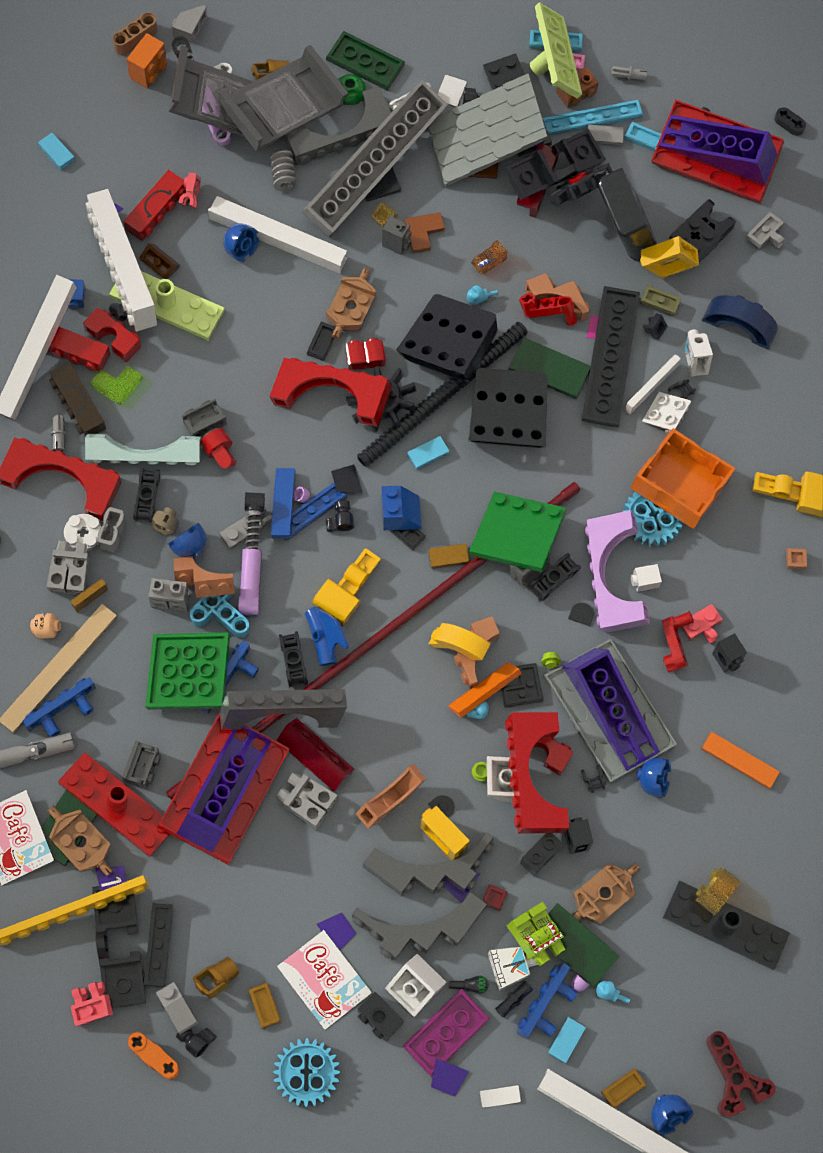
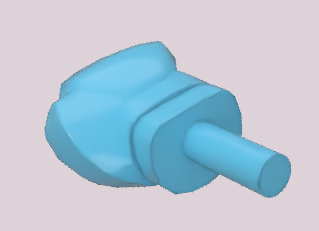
[466,285,498,305]
[467,701,489,719]
[596,981,630,1004]

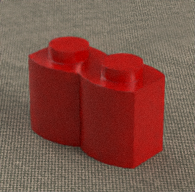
[345,338,386,370]

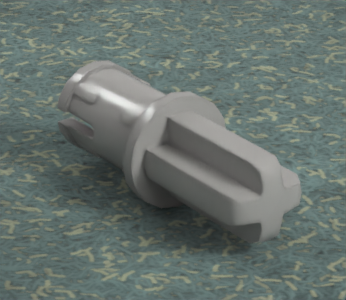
[611,66,647,81]
[51,415,66,452]

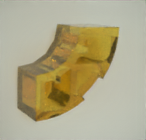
[695,867,741,916]

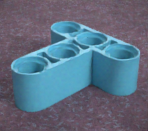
[190,594,250,639]

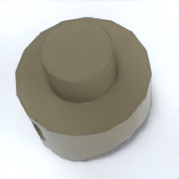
[152,507,179,536]

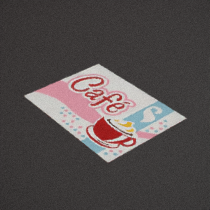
[0,790,54,885]
[277,930,372,1029]

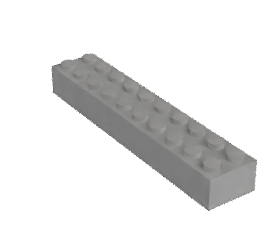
[302,80,448,237]

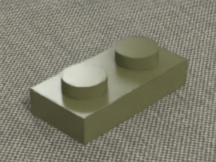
[640,285,681,316]

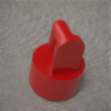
[200,428,236,469]

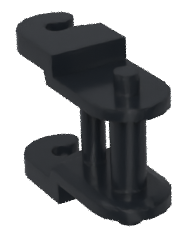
[668,379,696,399]
[581,764,606,793]

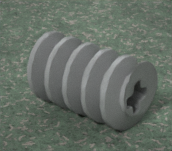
[271,150,296,191]

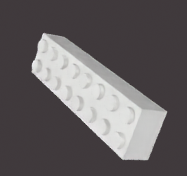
[85,189,157,332]

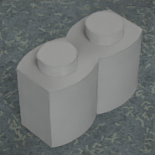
[97,507,126,553]

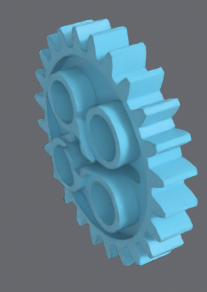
[623,492,683,547]
[273,1038,340,1107]

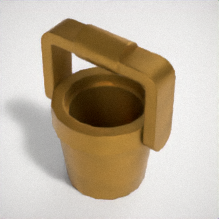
[251,59,289,80]
[193,957,240,999]

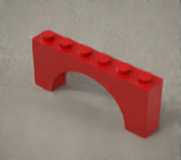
[269,358,392,427]
[0,437,121,521]
[505,712,569,834]

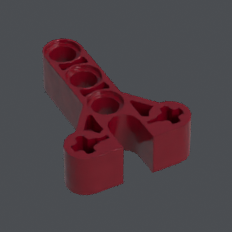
[706,1031,776,1118]

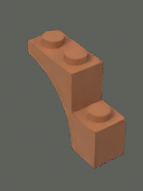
[525,273,590,322]
[174,556,235,598]
[454,616,500,689]
[356,764,426,829]

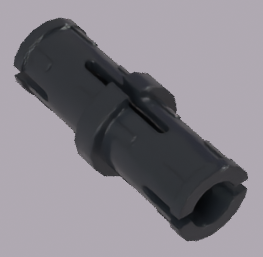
[495,980,533,1018]

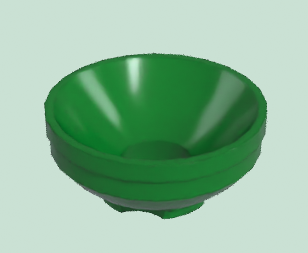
[338,74,366,105]

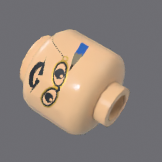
[30,613,61,639]

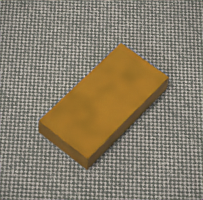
[428,544,469,569]
[71,579,108,612]
[248,982,281,1029]
[601,1068,647,1108]

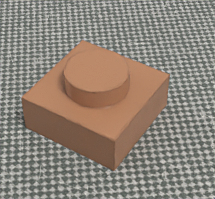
[786,548,807,569]

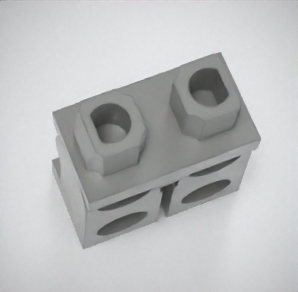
[46,541,90,595]
[149,578,190,612]
[277,773,338,831]

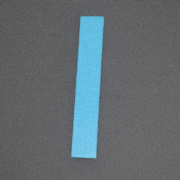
[542,100,643,136]

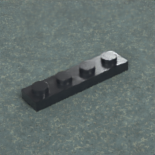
[144,903,173,987]

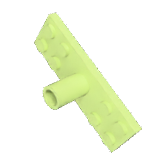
[530,2,582,98]
[109,271,225,341]

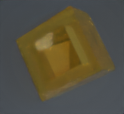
[371,202,398,227]

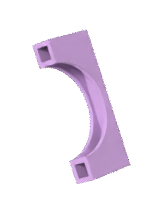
[585,510,650,633]

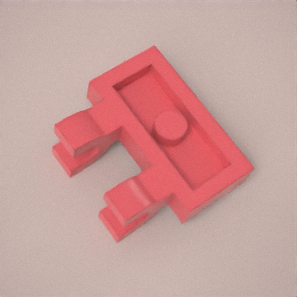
[179,172,201,208]
[71,982,113,1026]

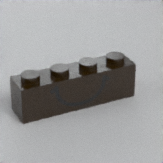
[49,362,106,437]

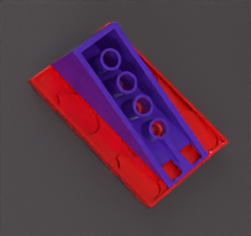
[651,99,784,204]
[157,713,290,865]

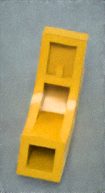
[429,623,491,660]

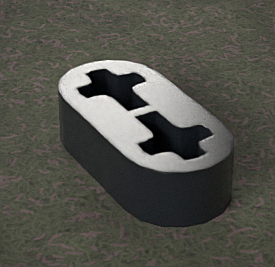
[774,107,806,136]

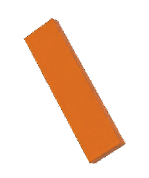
[448,662,521,718]
[701,731,780,789]

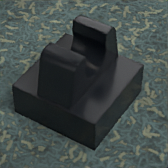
[643,313,668,340]

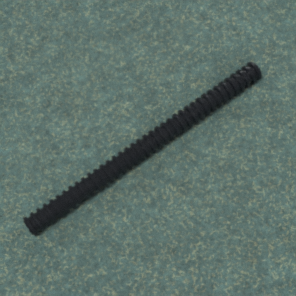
[357,322,528,467]

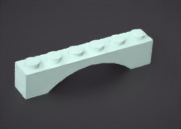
[85,434,201,465]

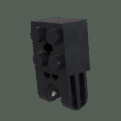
[669,199,736,268]

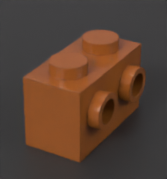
[556,67,599,108]

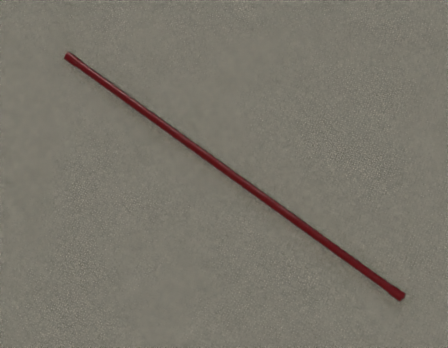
[166,482,581,800]

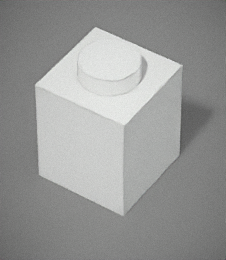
[631,564,662,592]

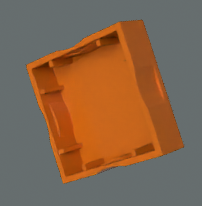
[630,428,736,529]

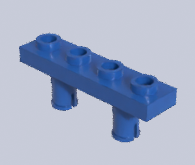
[201,641,259,713]
[23,677,96,737]
[517,963,578,1038]

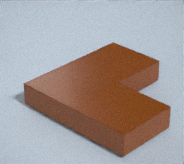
[405,212,444,253]

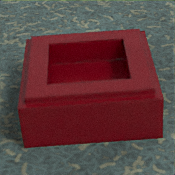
[483,884,507,911]

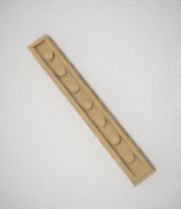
[0,604,117,734]

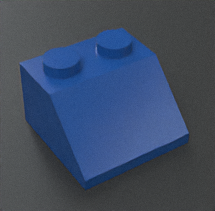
[381,486,421,531]

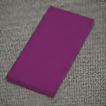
[403,989,490,1077]

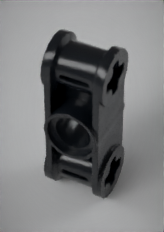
[133,468,160,522]
[527,553,581,602]
[279,631,308,688]

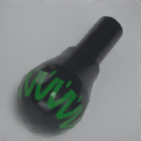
[449,975,489,994]

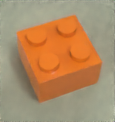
[126,33,167,88]

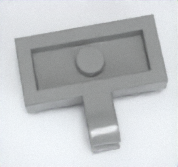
[746,212,784,249]

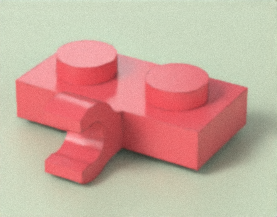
[681,604,723,644]

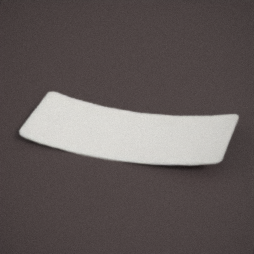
[480,1085,521,1108]

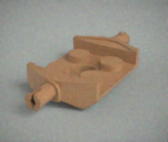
[326,268,376,339]
[47,805,113,876]
[573,863,640,925]

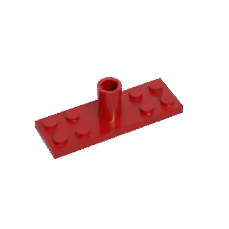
[58,752,170,858]

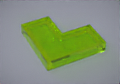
[90,365,143,405]

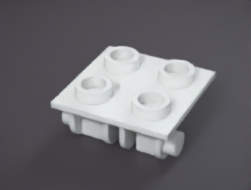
[642,392,691,435]

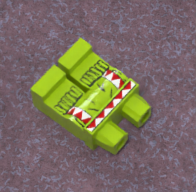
[506,901,566,966]

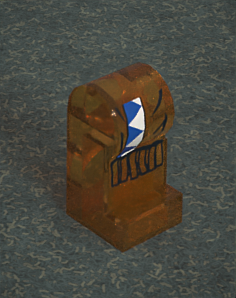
[471,240,508,275]

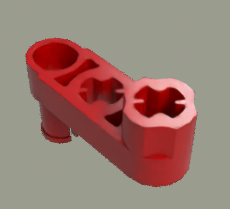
[519,293,578,326]
[662,611,694,673]

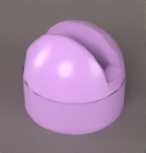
[294,487,310,503]
[571,974,589,992]

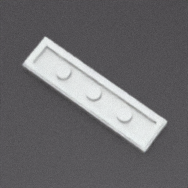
[625,355,681,415]

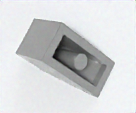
[171,5,207,44]
[156,982,198,1034]

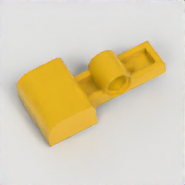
[752,472,823,517]
[312,548,381,626]

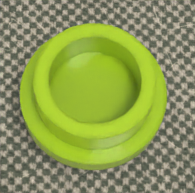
[541,652,561,669]
[472,762,487,782]

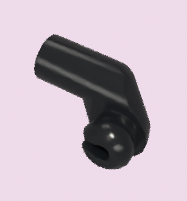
[109,303,127,321]

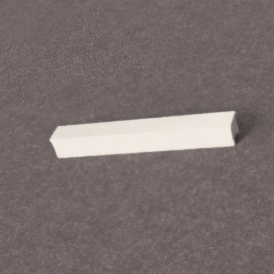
[208,196,347,274]
[0,275,77,420]
[537,1069,688,1153]

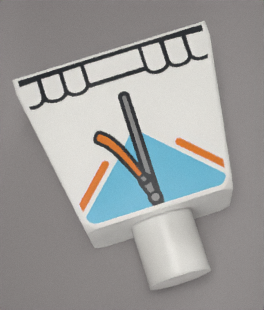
[685,329,713,377]
[488,947,538,991]

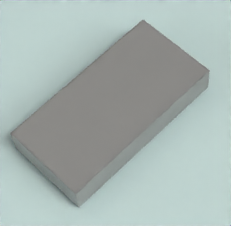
[588,125,624,146]

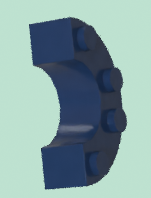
[702,295,778,350]

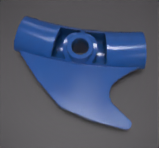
[305,607,349,666]

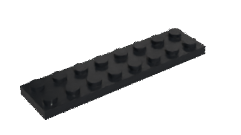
[582,286,640,427]

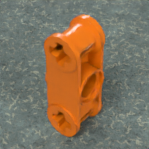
[128,1032,179,1080]

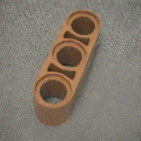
[113,12,158,55]

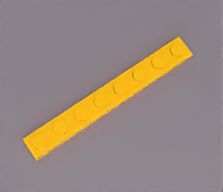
[0,875,150,946]

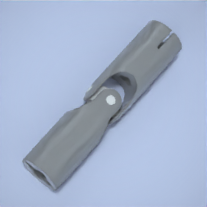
[0,732,75,768]

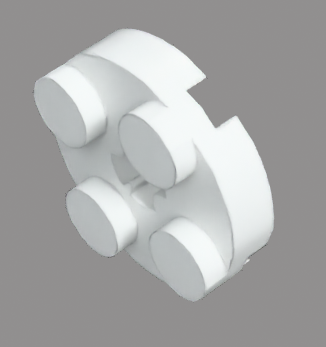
[64,514,101,552]

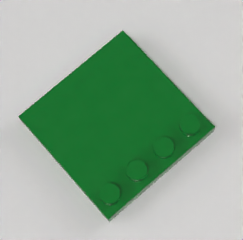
[469,491,566,572]
[145,632,230,710]

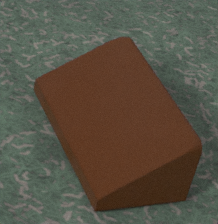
[139,243,180,279]

